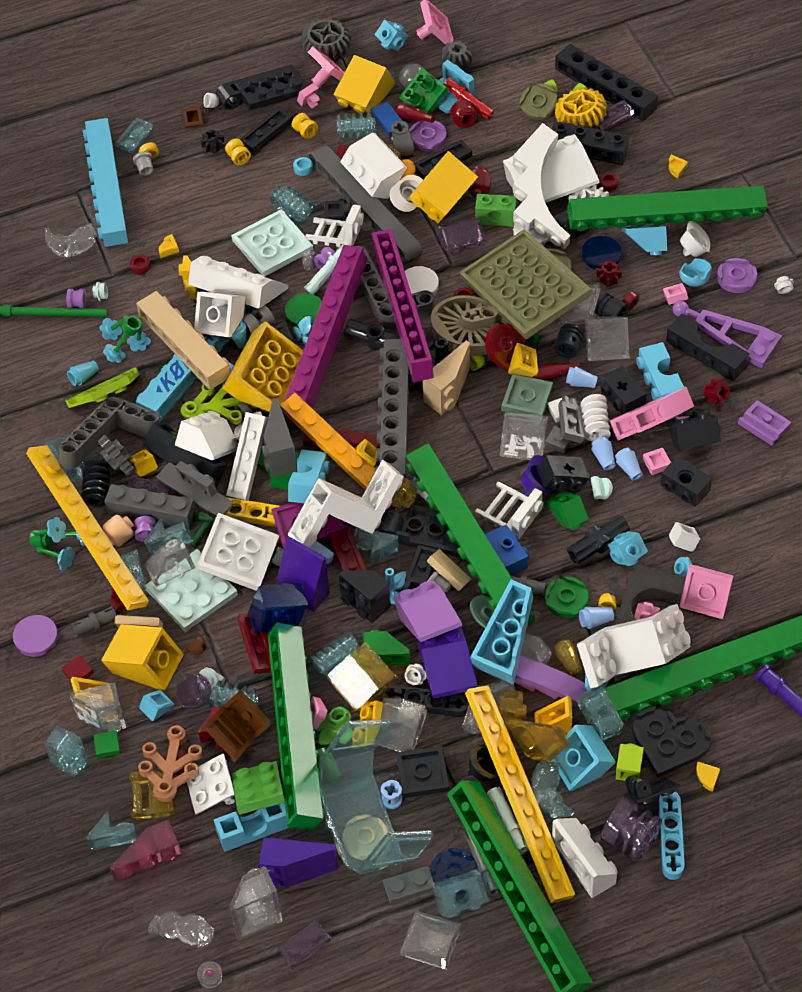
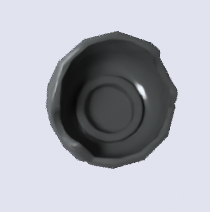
[398,64,425,88]

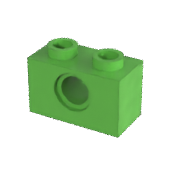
[475,194,516,227]

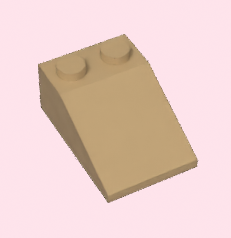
[423,340,470,416]

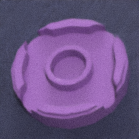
[409,121,447,152]
[717,258,758,293]
[13,615,58,657]

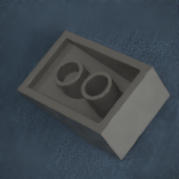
[261,398,297,478]

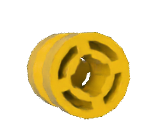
[292,113,318,139]
[225,138,251,166]

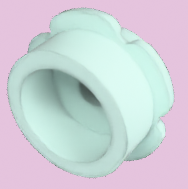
[93,282,108,301]

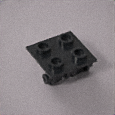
[623,775,681,805]

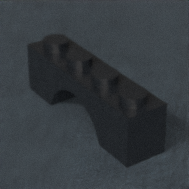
[666,314,750,382]

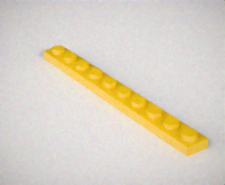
[26,445,149,610]
[465,685,575,903]

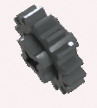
[98,435,135,476]

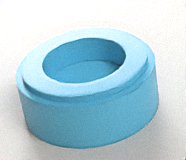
[293,157,313,176]

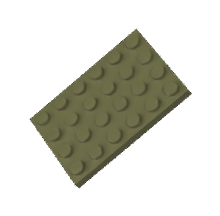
[459,229,593,339]

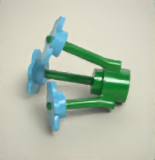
[100,315,151,363]
[30,517,85,571]

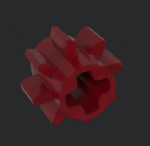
[597,261,622,286]
[703,379,730,405]

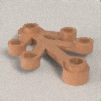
[138,725,203,802]

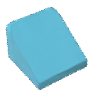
[139,690,174,721]

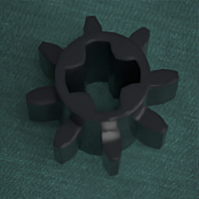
[200,129,225,153]

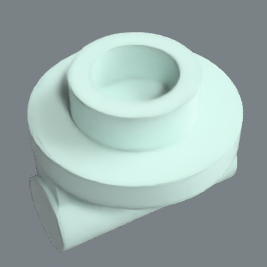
[590,476,613,500]
[198,667,226,690]

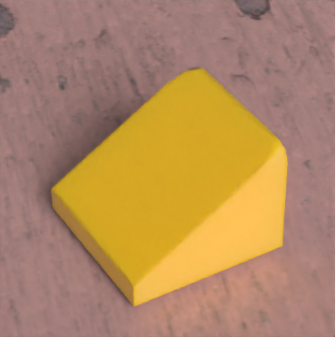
[356,439,377,466]
[129,449,158,477]

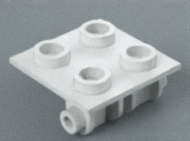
[187,754,235,815]

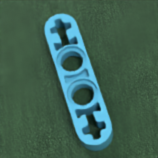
[659,792,685,880]

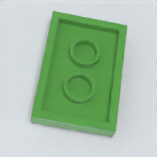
[231,761,285,815]

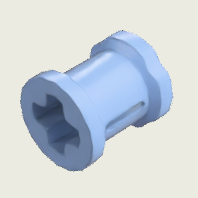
[381,780,403,809]

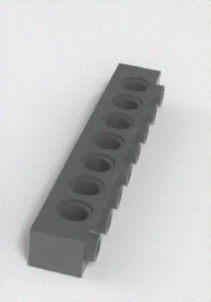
[375,339,409,487]

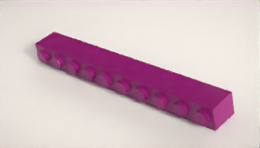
[372,229,434,382]
[282,245,367,428]

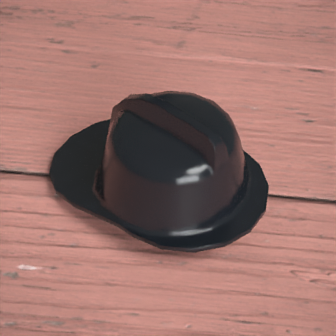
[468,743,499,781]

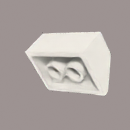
[340,133,407,199]
[175,411,238,460]
[552,818,618,898]

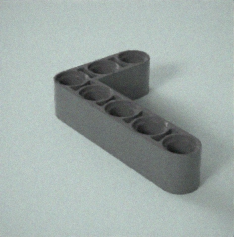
[357,246,435,330]
[59,397,159,469]

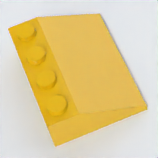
[222,321,303,412]

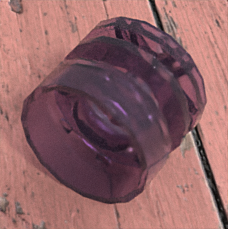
[601,797,662,861]

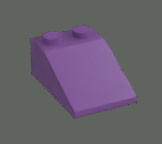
[393,581,462,642]

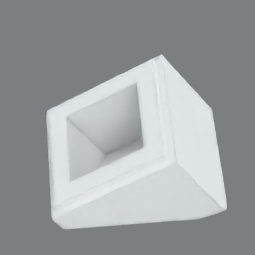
[669,522,700,552]

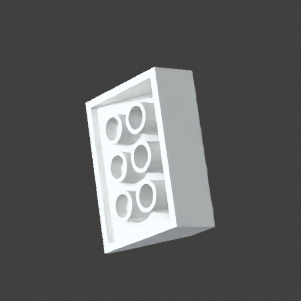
[503,134,599,203]
[189,256,289,309]

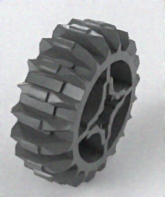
[301,18,351,60]

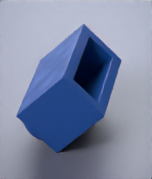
[485,524,530,576]

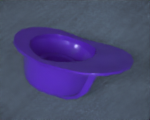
[521,455,553,496]

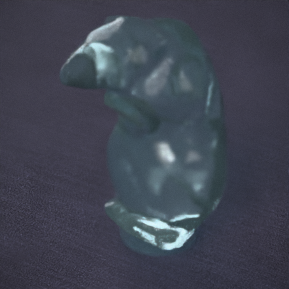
[531,758,574,818]

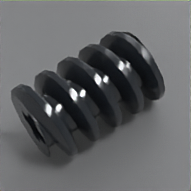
[80,459,111,507]

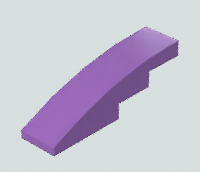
[515,656,587,707]

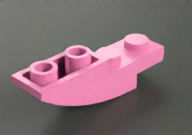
[609,387,694,440]

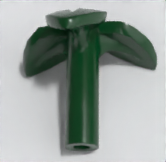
[189,512,215,548]

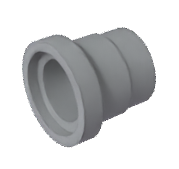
[133,151,154,176]
[428,571,451,595]

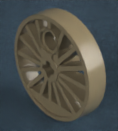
[431,296,508,356]

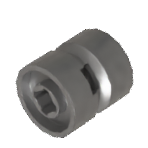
[242,305,276,340]

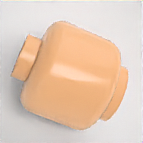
[102,515,134,546]

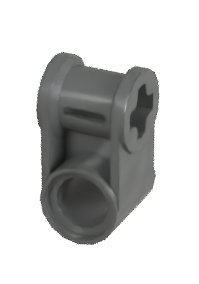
[391,121,414,157]

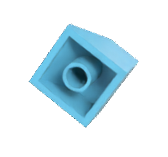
[547,725,616,791]

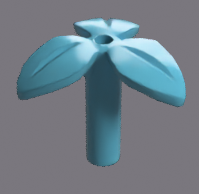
[292,316,313,345]
[385,568,407,604]

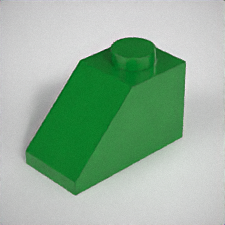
[545,492,589,530]
[363,630,410,667]

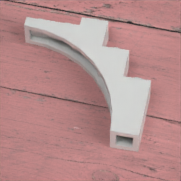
[512,123,570,250]

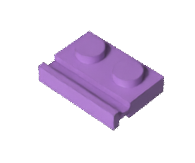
[738,400,791,446]

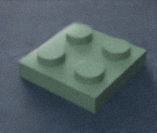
[501,374,553,420]

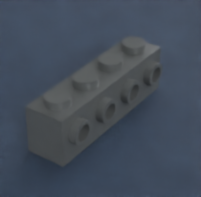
[105,484,196,531]

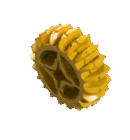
[555,87,607,128]

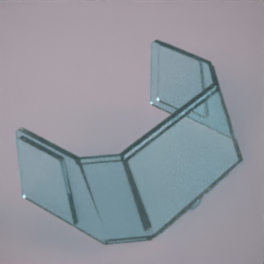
[319,720,434,875]

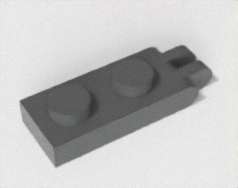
[558,395,585,443]

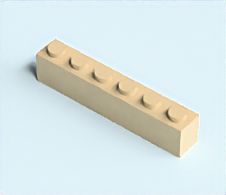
[136,291,230,390]

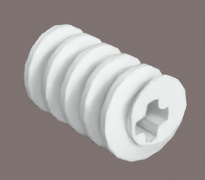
[581,394,610,442]

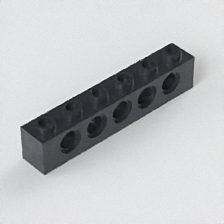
[555,44,658,122]

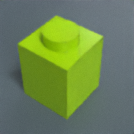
[616,744,644,781]

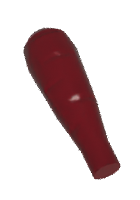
[395,102,435,123]
[531,362,580,381]

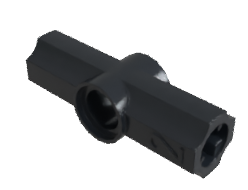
[344,319,400,350]
[567,515,630,564]

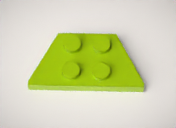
[65,367,140,408]

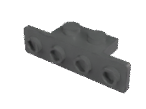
[156,461,234,517]

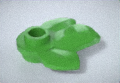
[313,707,352,746]

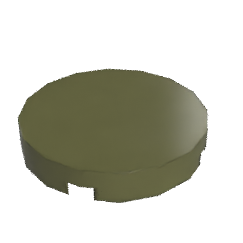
[520,83,558,120]

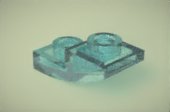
[120,550,146,589]

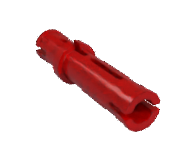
[443,77,494,121]

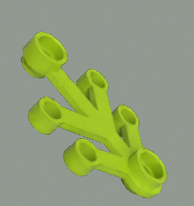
[181,380,258,424]

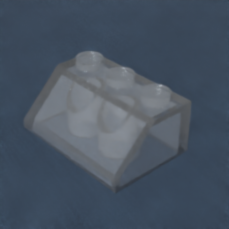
[229,866,282,941]

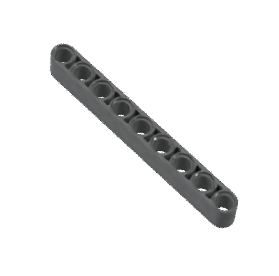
[309,145,423,263]

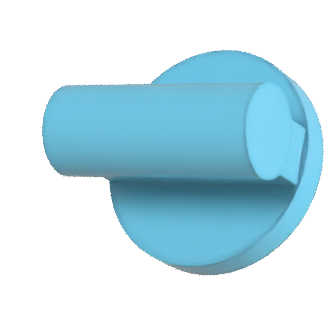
[674,557,693,579]

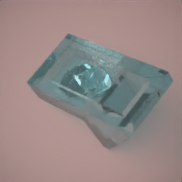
[144,519,193,557]
[354,528,399,565]
[87,811,138,850]

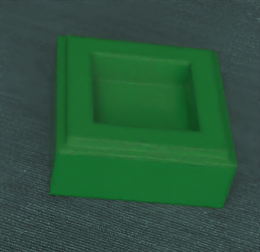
[94,730,120,758]

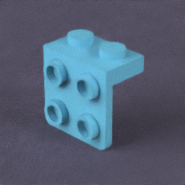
[437,60,474,113]

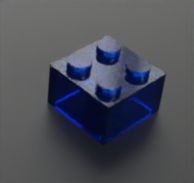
[248,583,308,634]

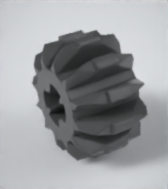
[442,40,473,70]

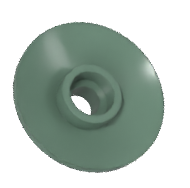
[470,596,494,628]

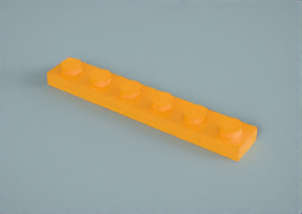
[280,393,375,491]

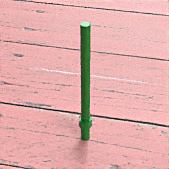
[0,305,108,317]

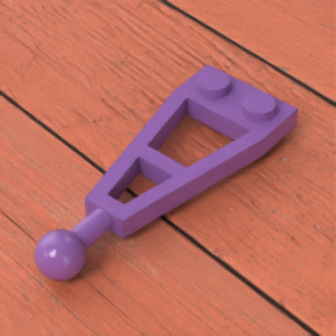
[673,301,782,368]

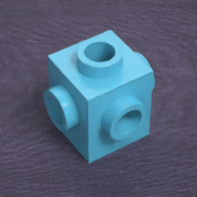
[375,19,408,51]
[608,531,648,566]

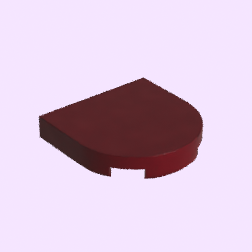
[485,323,526,373]

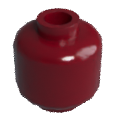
[450,100,477,128]
[467,166,492,197]

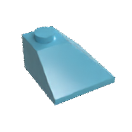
[622,225,667,255]

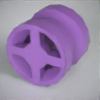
[314,247,336,269]
[66,289,86,308]
[134,516,157,542]

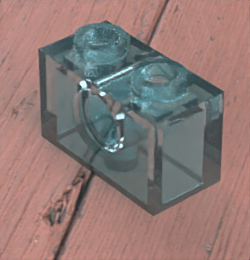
[431,869,489,918]

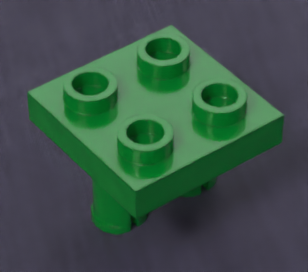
[399,68,450,115]

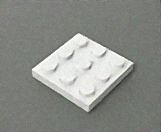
[196,513,279,591]

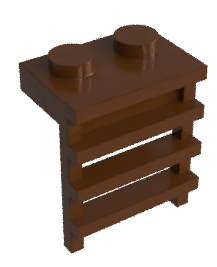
[202,689,272,762]

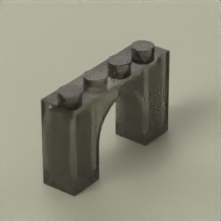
[611,563,686,626]

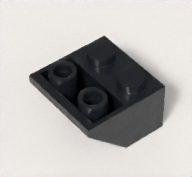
[666,409,721,450]
[338,570,391,623]

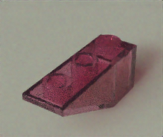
[110,820,181,881]

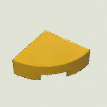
[668,154,688,178]
[159,234,179,258]
[696,762,720,792]

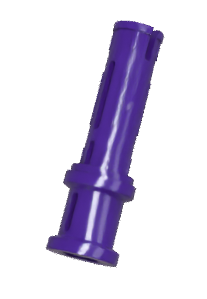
[755,664,802,717]

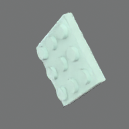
[231,209,314,277]
[145,549,238,632]

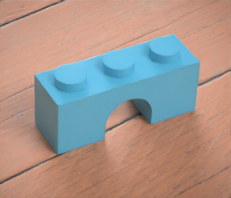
[636,342,684,400]
[288,450,330,503]
[214,803,289,852]

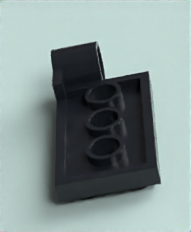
[216,64,308,110]
[377,504,484,558]

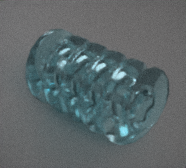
[337,113,376,139]
[270,185,314,222]
[310,632,360,678]
[209,680,260,708]

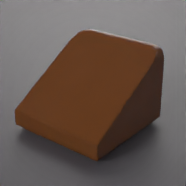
[182,106,204,128]

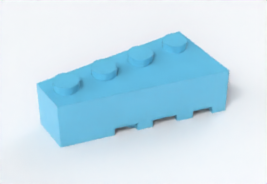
[470,580,533,685]

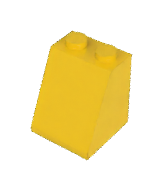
[334,55,396,115]
[409,151,478,223]
[101,624,184,691]

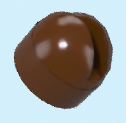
[187,635,207,655]

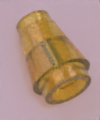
[554,639,582,675]

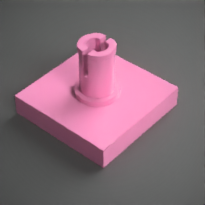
[416,0,453,44]
[308,46,345,88]
[679,564,734,619]

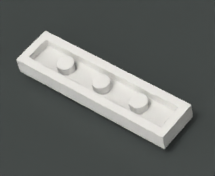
[226,412,268,501]

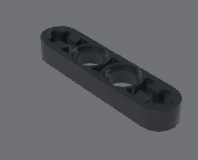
[381,685,469,717]

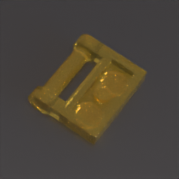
[129,770,174,819]

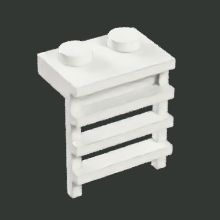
[305,205,364,247]
[475,482,544,539]

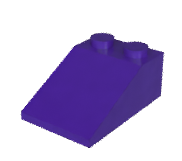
[277,536,330,612]
[418,627,478,698]
[259,838,338,888]

